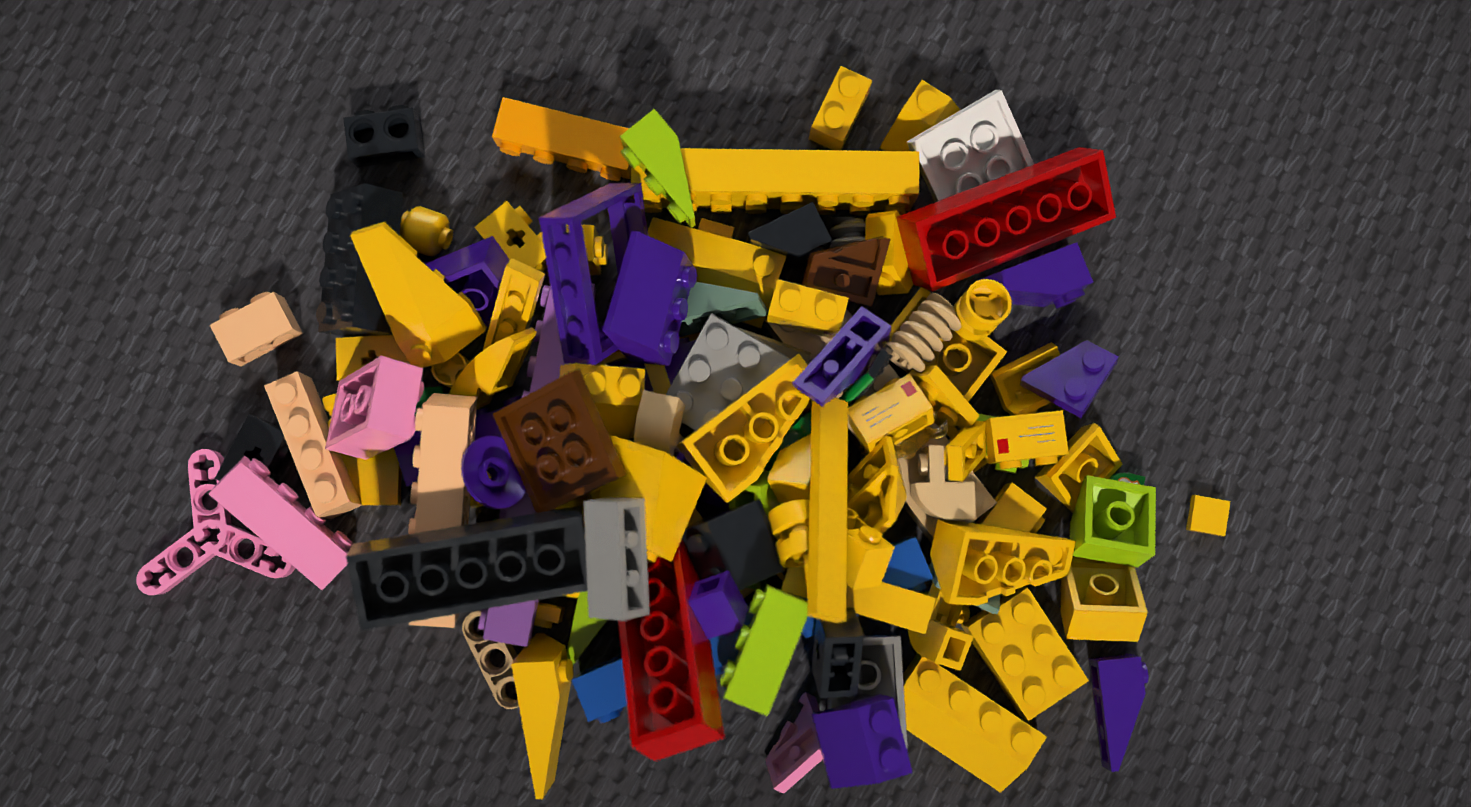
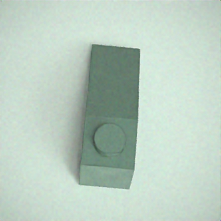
[678,281,768,337]

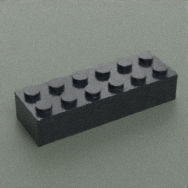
[346,506,587,631]

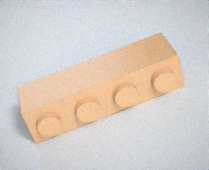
[264,371,362,520]

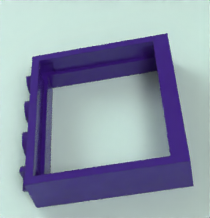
[539,183,648,365]

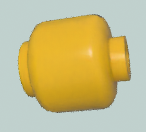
[400,206,453,257]

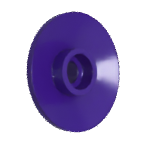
[461,436,526,510]

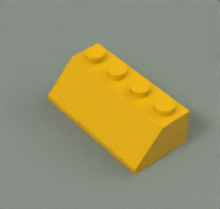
[903,653,1047,793]

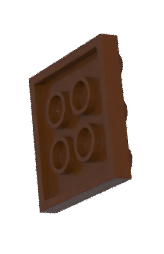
[493,369,627,513]

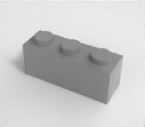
[584,497,649,621]

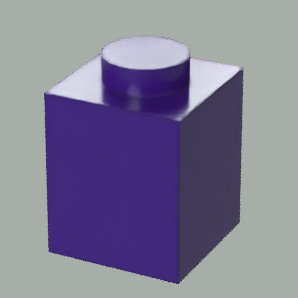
[688,571,748,639]

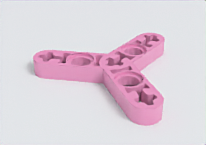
[136,449,295,595]

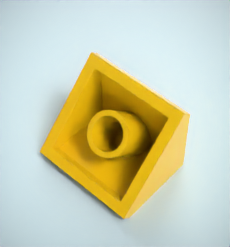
[1035,423,1123,513]

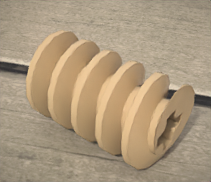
[883,293,962,372]

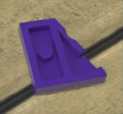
[1020,340,1119,418]

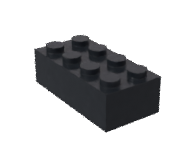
[316,183,403,337]

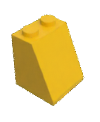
[599,435,707,563]

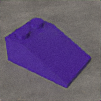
[979,242,1093,309]

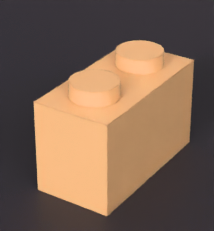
[210,292,303,366]

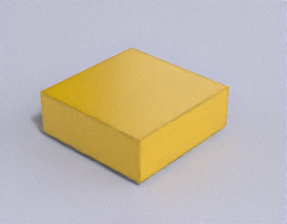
[1186,495,1231,536]

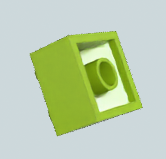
[1070,475,1156,567]

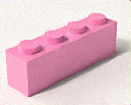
[209,456,353,590]

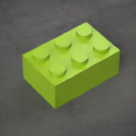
[720,584,808,716]

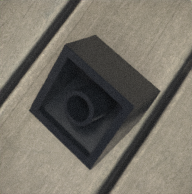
[747,202,832,270]
[682,499,788,591]

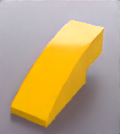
[449,327,537,409]

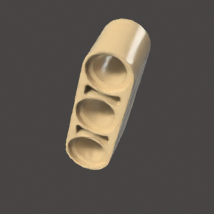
[462,610,519,709]

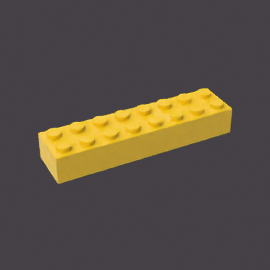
[631,148,919,216]

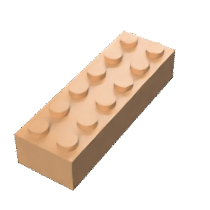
[408,393,478,628]

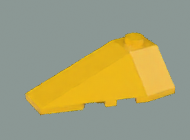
[648,217,786,329]
[676,354,811,503]
[930,519,1076,605]
[511,633,574,799]

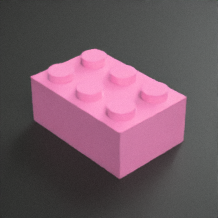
[325,356,424,460]

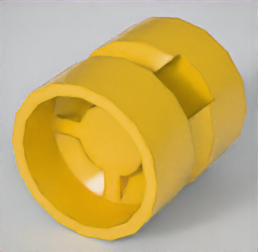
[953,279,1012,341]
[768,499,810,568]

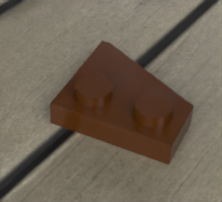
[802,236,891,306]

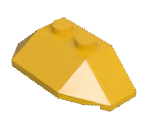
[847,435,907,534]

